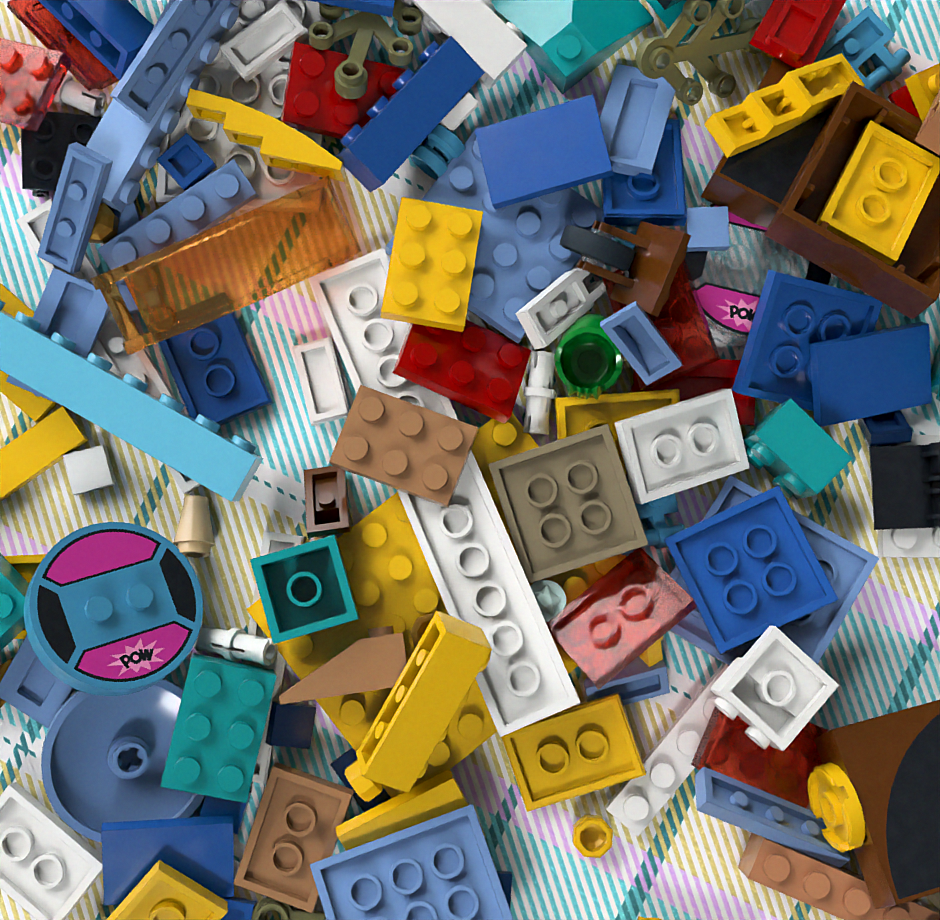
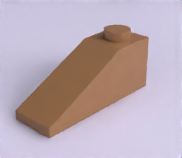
[279,625,407,705]

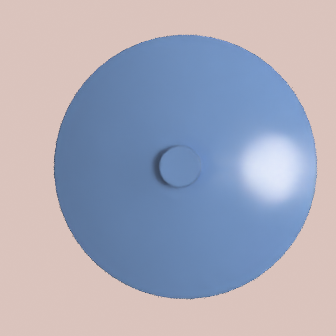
[41,678,205,843]

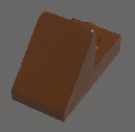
[304,466,353,538]

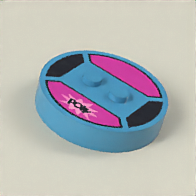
[24,522,203,696]

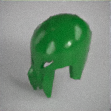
[554,314,625,400]

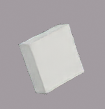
[439,92,479,132]
[63,445,116,496]

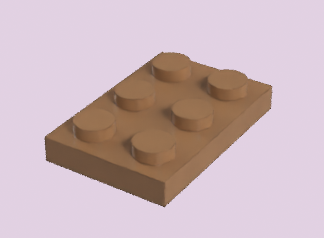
[329,385,478,508]
[233,762,355,913]

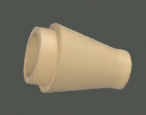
[173,495,215,558]

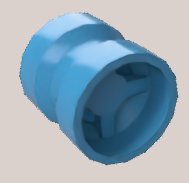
[410,124,466,180]

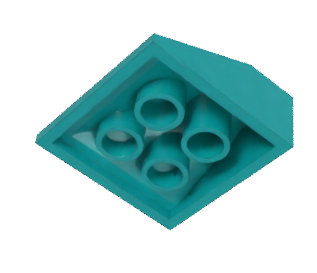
[491,0,654,94]

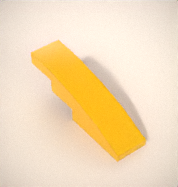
[704,53,865,158]
[186,88,346,182]

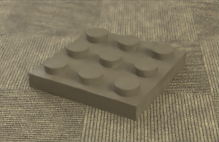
[488,423,649,584]

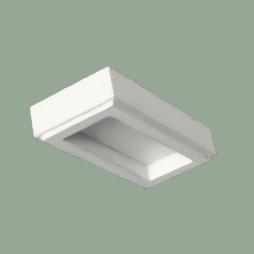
[219,0,309,83]
[292,337,350,426]

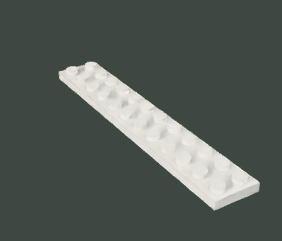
[309,247,580,737]

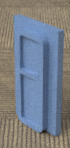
[600,64,675,176]
[6,268,116,405]
[0,635,74,728]

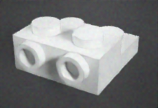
[710,626,839,751]

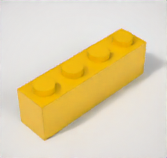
[356,611,492,793]

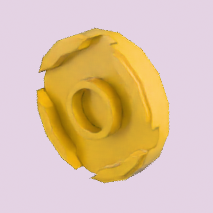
[808,763,865,852]

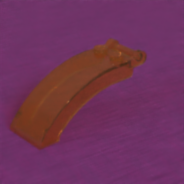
[90,176,361,355]

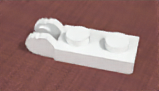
[515,258,608,349]

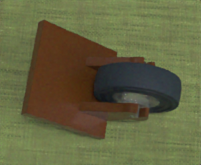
[559,220,691,317]

